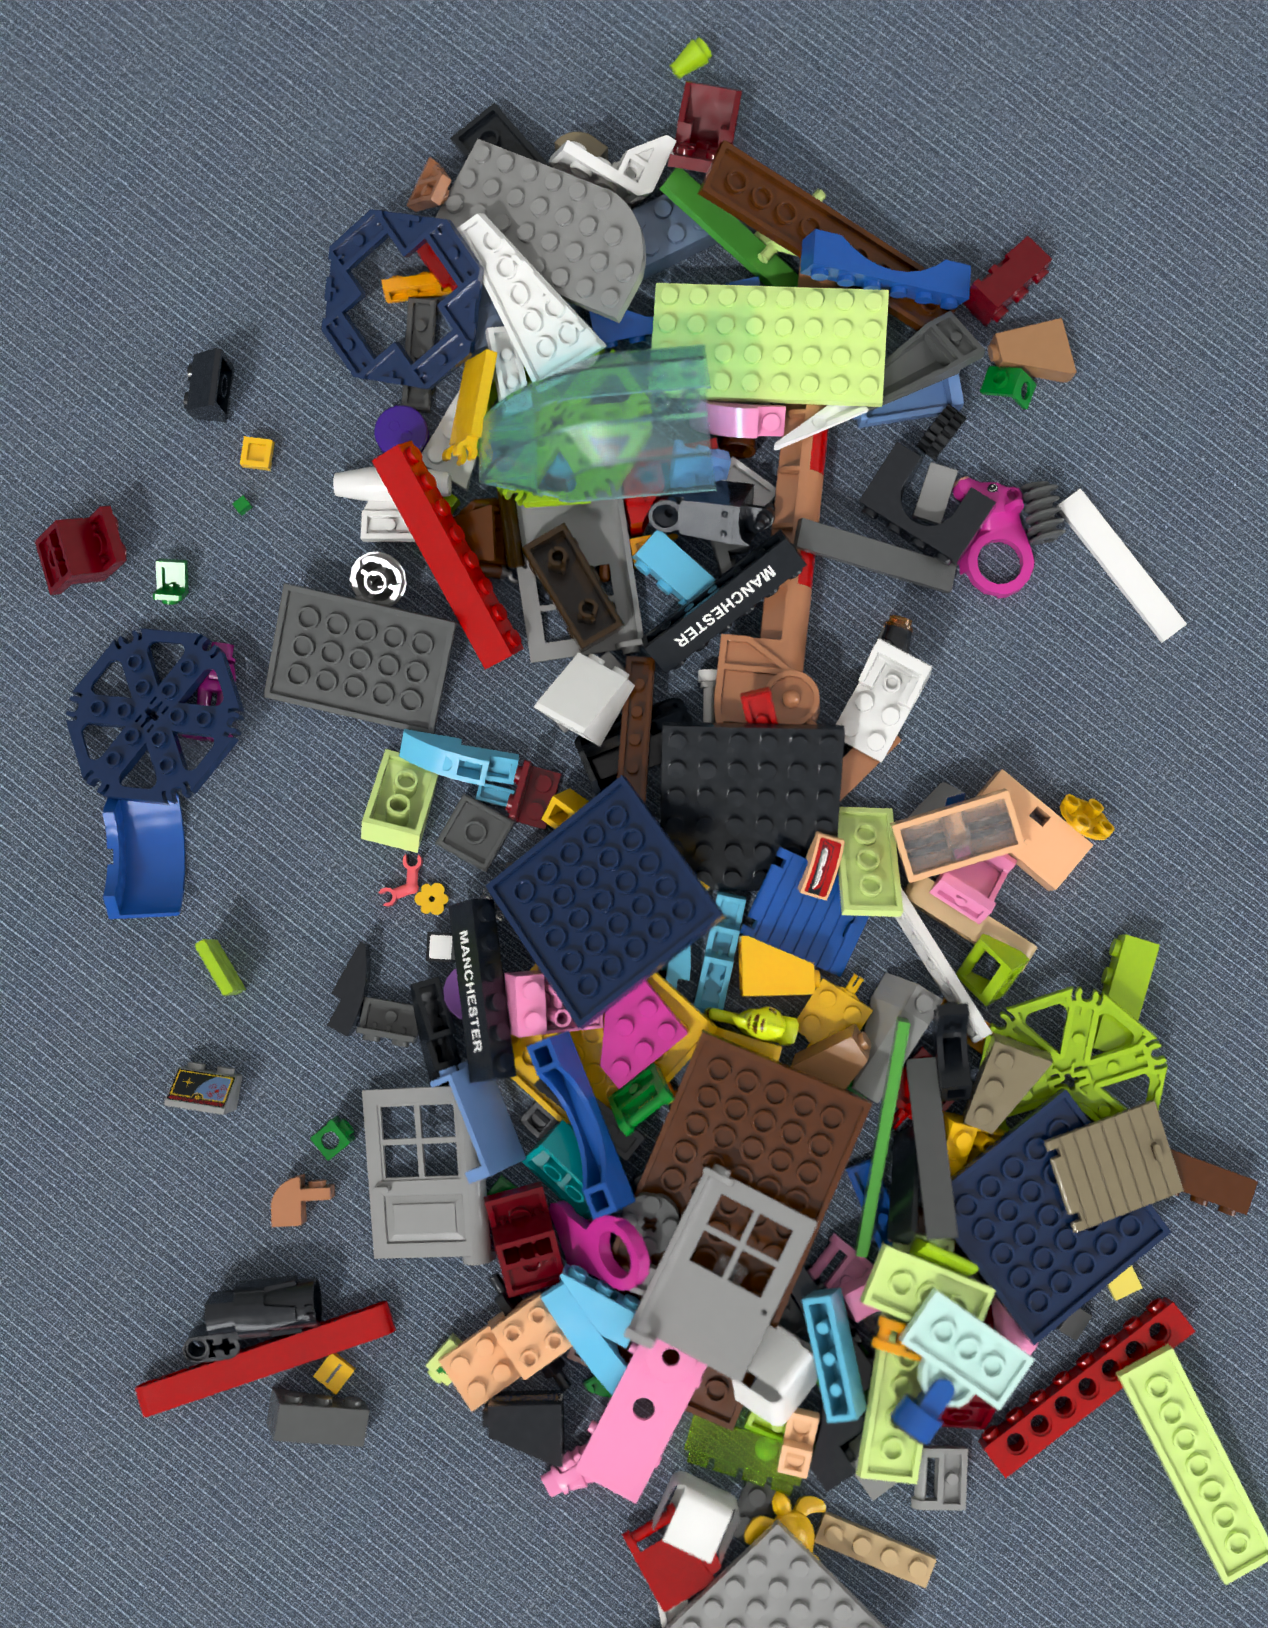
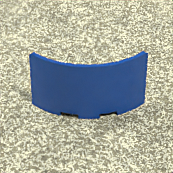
[102,793,185,919]

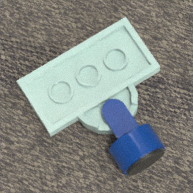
[890,1288,1035,1445]

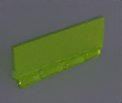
[684,1414,802,1495]

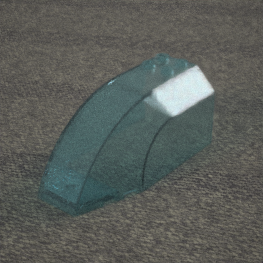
[479,344,716,503]

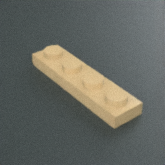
[815,1511,937,1588]

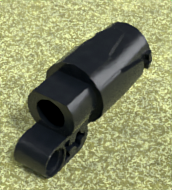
[183,1275,322,1363]

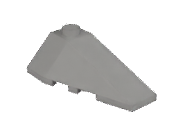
[852,972,943,1104]

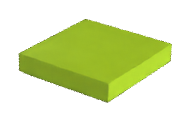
[195,939,246,996]

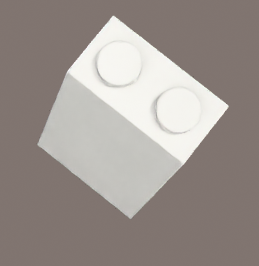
[534,652,635,746]

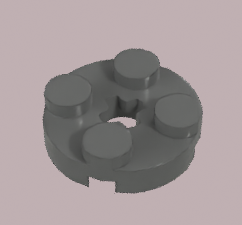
[621,1192,681,1256]

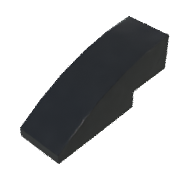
[327,941,371,1037]

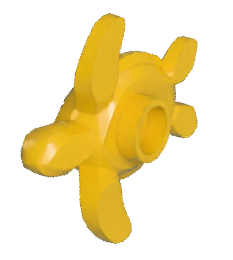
[744,1491,826,1561]

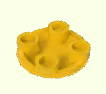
[1060,794,1115,840]

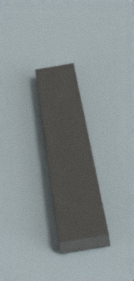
[793,518,957,594]
[905,1057,958,1240]

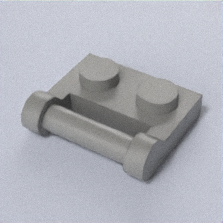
[911,1444,968,1510]

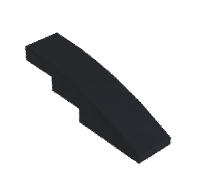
[410,976,462,1086]

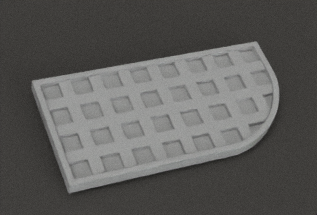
[427,139,646,323]

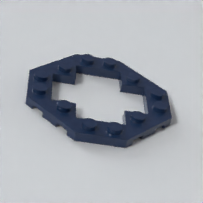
[321,209,484,389]

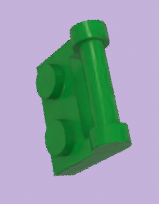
[607,1062,675,1136]

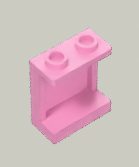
[929,844,1017,925]

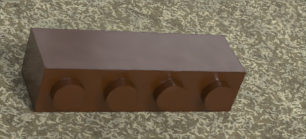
[1151,1145,1258,1217]

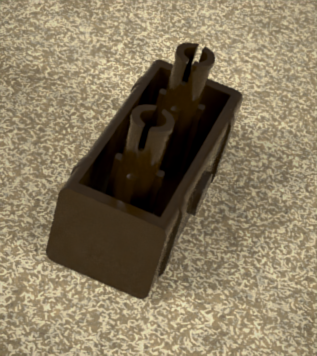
[522,523,625,653]

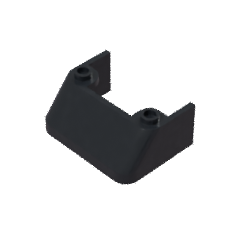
[574,698,694,796]

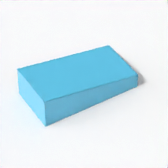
[475,783,515,807]

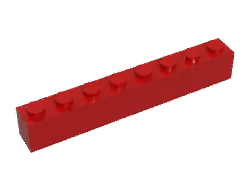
[372,440,524,670]

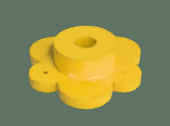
[414,883,449,915]

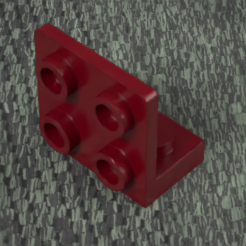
[506,760,562,830]

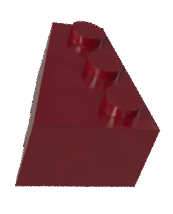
[962,236,1052,327]

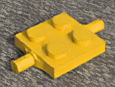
[797,973,873,1048]

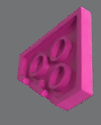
[600,980,689,1089]

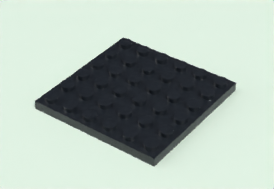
[660,722,845,891]

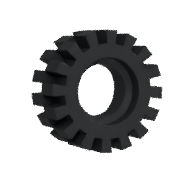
[916,404,967,460]

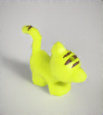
[704,1006,799,1046]

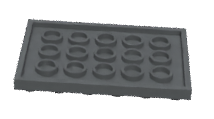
[263,583,457,734]

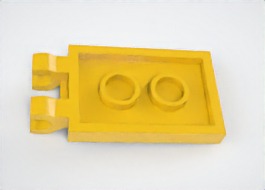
[442,349,498,466]

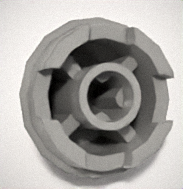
[349,551,406,606]

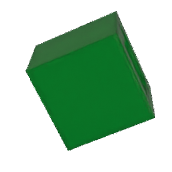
[232,496,253,516]

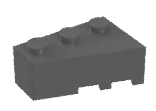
[266,1387,370,1447]

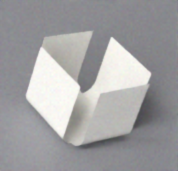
[732,1324,818,1426]
[653,1471,740,1564]

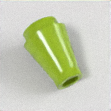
[669,37,712,80]

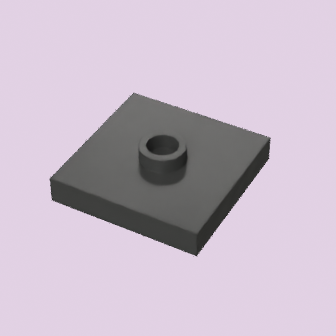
[435,793,515,873]

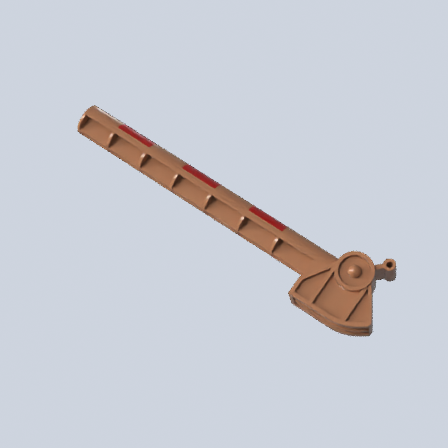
[714,258,844,725]

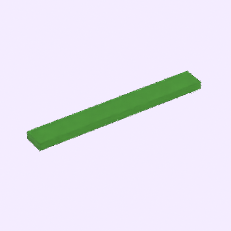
[855,1017,911,1258]

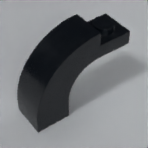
[933,1002,972,1102]

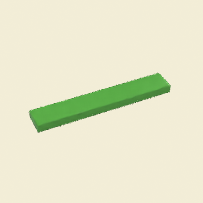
[660,168,799,287]

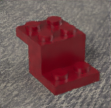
[35,506,127,595]
[484,1181,564,1298]

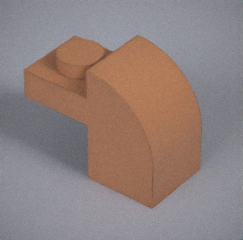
[271,1174,335,1227]

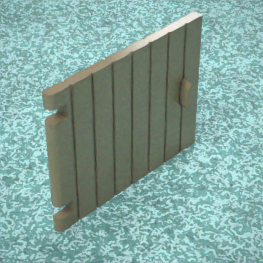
[1044,1100,1184,1233]

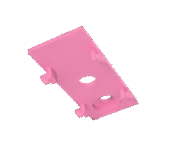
[574,1337,707,1504]

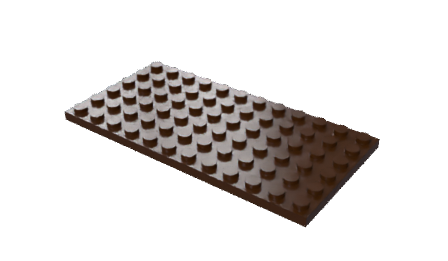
[567,1030,872,1431]

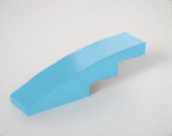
[694,891,746,1013]
[540,1281,628,1395]

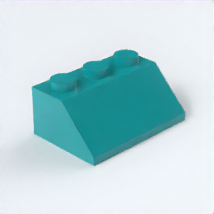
[521,1120,592,1220]

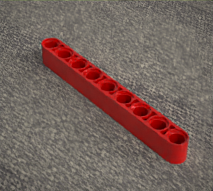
[134,1301,396,1417]

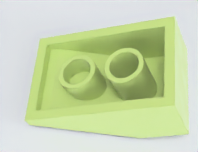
[361,749,439,853]

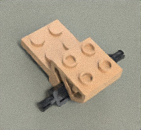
[438,1272,572,1412]

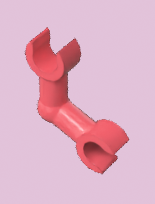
[378,854,423,907]

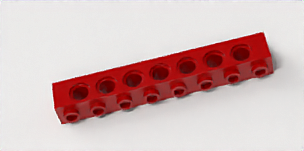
[978,1297,1196,1479]

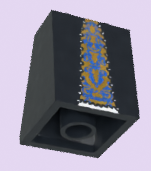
[482,1390,565,1467]

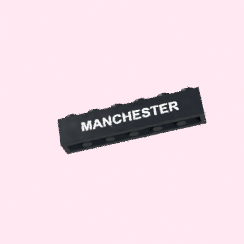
[641,529,807,674]
[448,899,516,1083]

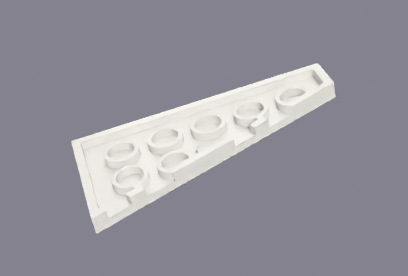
[457,213,607,389]

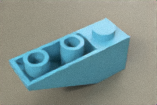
[560,1263,641,1348]

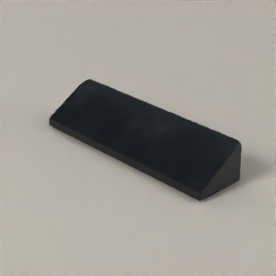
[887,1126,920,1245]

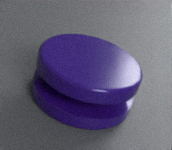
[374,405,430,453]

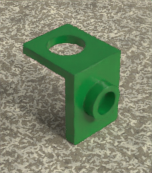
[980,366,1037,410]
[310,1116,356,1161]

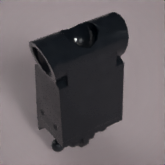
[648,480,776,546]

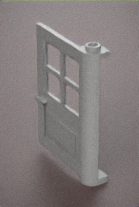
[516,480,644,663]
[362,1085,496,1265]
[623,1163,818,1384]

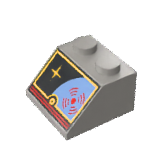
[164,1062,243,1115]

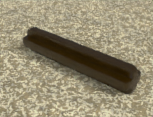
[497,489,525,569]

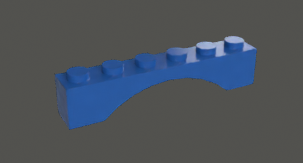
[800,229,971,310]
[588,276,760,349]
[527,1031,636,1220]

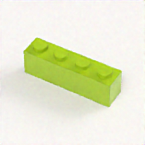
[1093,934,1160,1052]

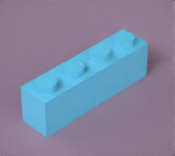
[632,530,719,634]
[802,1287,867,1423]

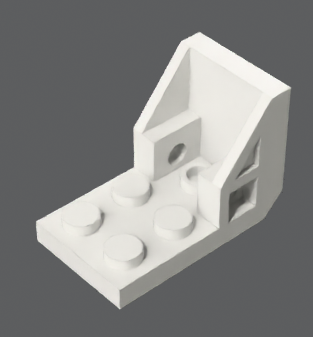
[548,135,676,207]
[836,638,932,763]

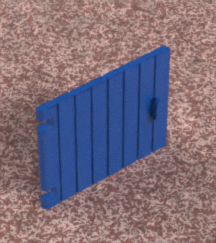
[739,847,869,977]

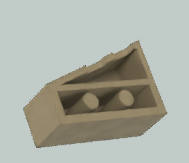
[963,1033,1053,1134]

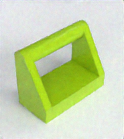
[956,934,1030,1007]

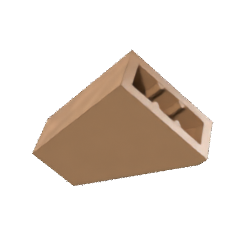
[988,318,1076,383]
[791,1024,872,1090]

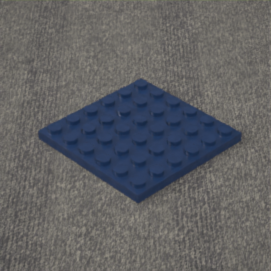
[485,775,726,1029]
[951,1088,1171,1346]

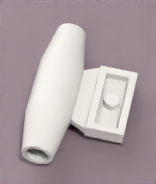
[333,467,452,542]

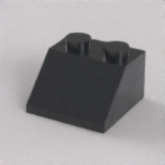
[184,348,234,423]

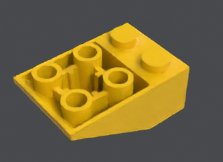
[943,1111,1008,1177]

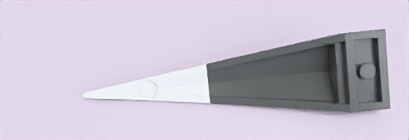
[774,311,985,450]

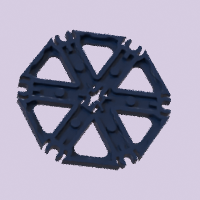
[66,628,245,806]

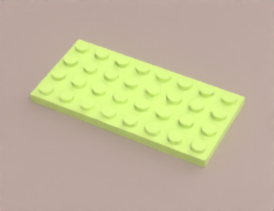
[648,283,889,407]

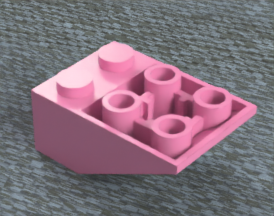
[504,970,603,1037]

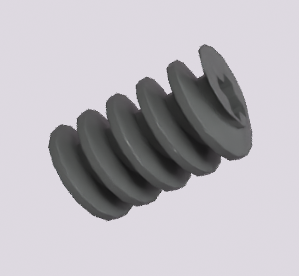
[1020,481,1066,545]

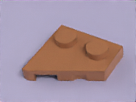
[406,157,452,212]

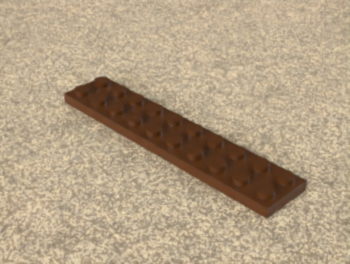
[698,140,956,331]

